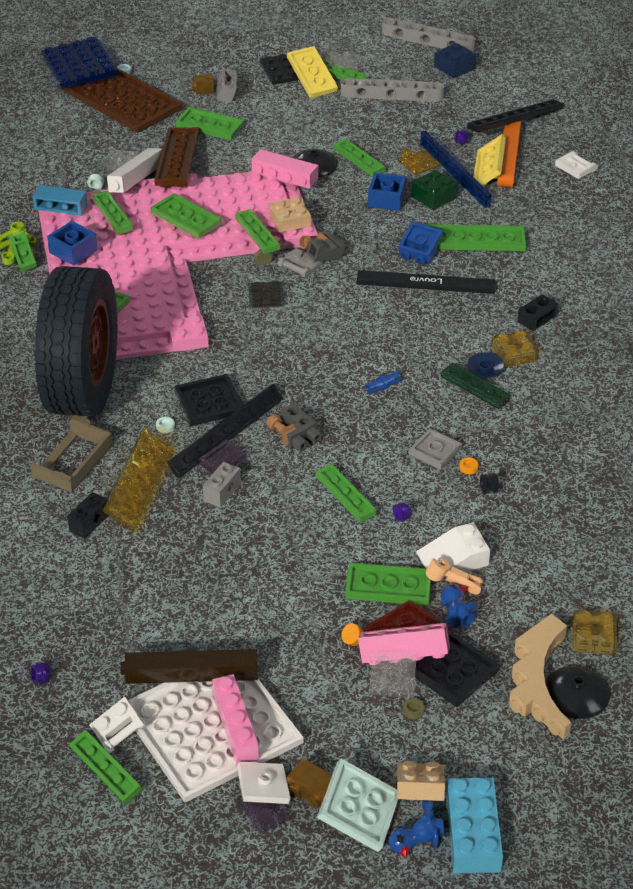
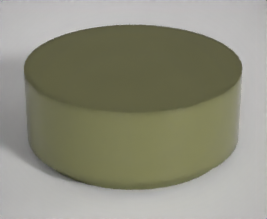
[254,249,272,266]
[402,698,425,719]

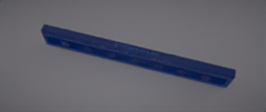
[420,131,491,208]

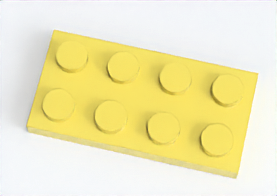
[287,46,338,98]
[472,134,506,189]

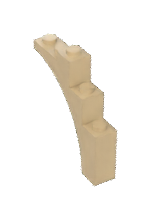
[509,614,572,740]

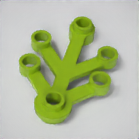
[0,222,37,265]

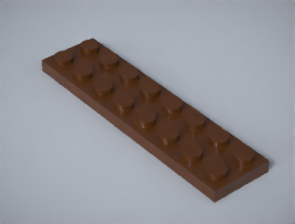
[154,127,200,187]

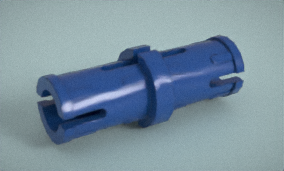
[365,371,402,395]

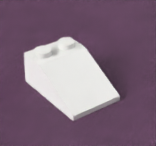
[416,522,490,577]

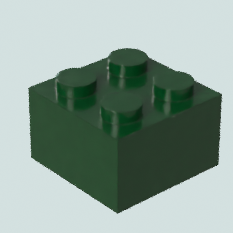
[411,170,458,211]

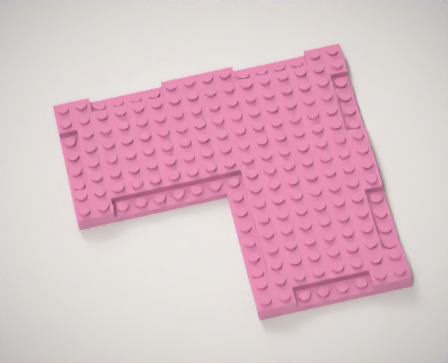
[38,171,317,360]

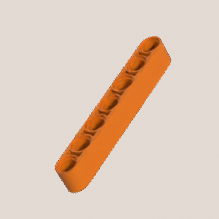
[497,121,521,188]

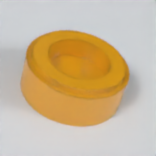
[459,457,479,474]
[341,623,363,646]

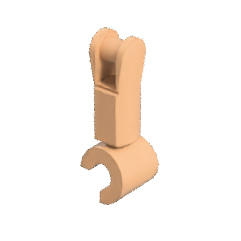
[426,558,483,594]

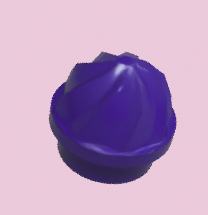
[454,129,470,145]
[393,502,412,522]
[30,662,52,684]

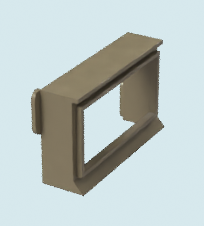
[31,415,112,493]

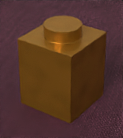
[192,74,214,95]

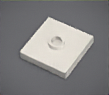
[237,761,290,804]

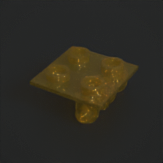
[397,148,441,175]

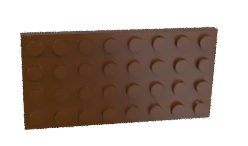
[57,60,183,133]

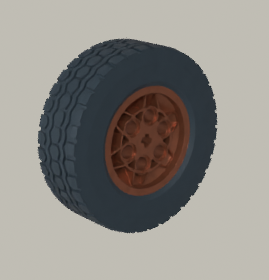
[35,266,118,417]

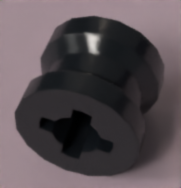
[480,473,499,494]

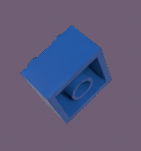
[368,172,406,211]
[47,220,98,266]

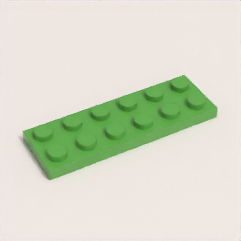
[424,224,526,251]

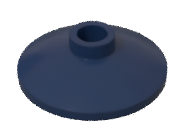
[467,353,504,378]

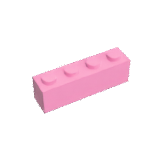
[252,149,318,189]
[358,623,450,665]
[212,674,259,765]

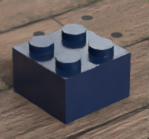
[434,43,476,78]

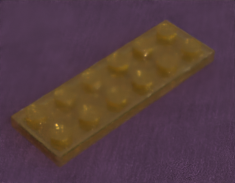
[102,428,175,533]

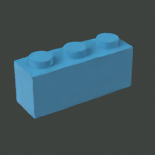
[33,185,88,216]

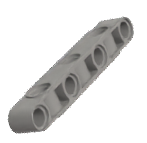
[382,18,475,52]
[341,78,444,101]

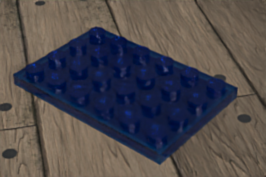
[41,37,119,89]

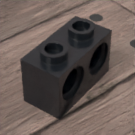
[517,294,558,331]

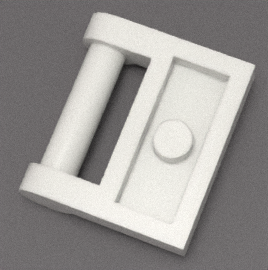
[555,151,598,179]
[89,697,145,754]

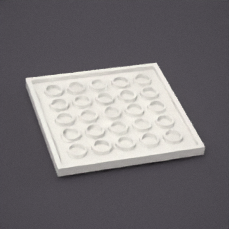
[128,679,304,803]

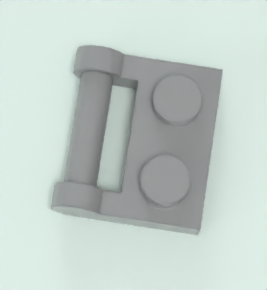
[278,248,323,278]

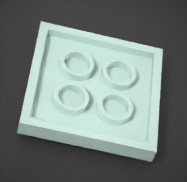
[317,758,398,852]

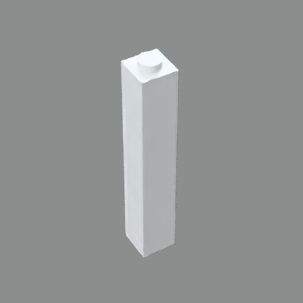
[107,148,163,193]

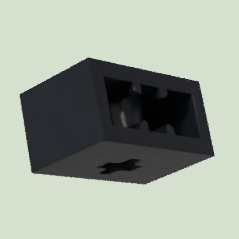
[67,492,110,539]

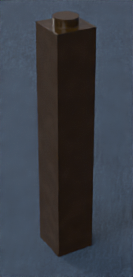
[121,649,258,684]

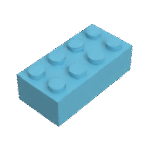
[446,777,503,873]

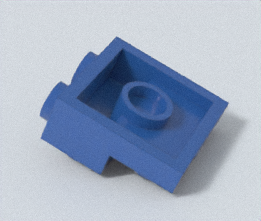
[398,221,443,265]

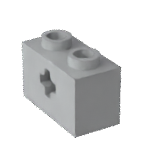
[216,68,236,103]
[203,462,241,508]

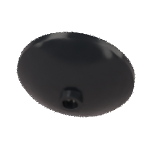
[292,149,337,177]
[545,666,610,719]

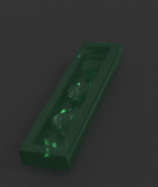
[441,362,511,409]

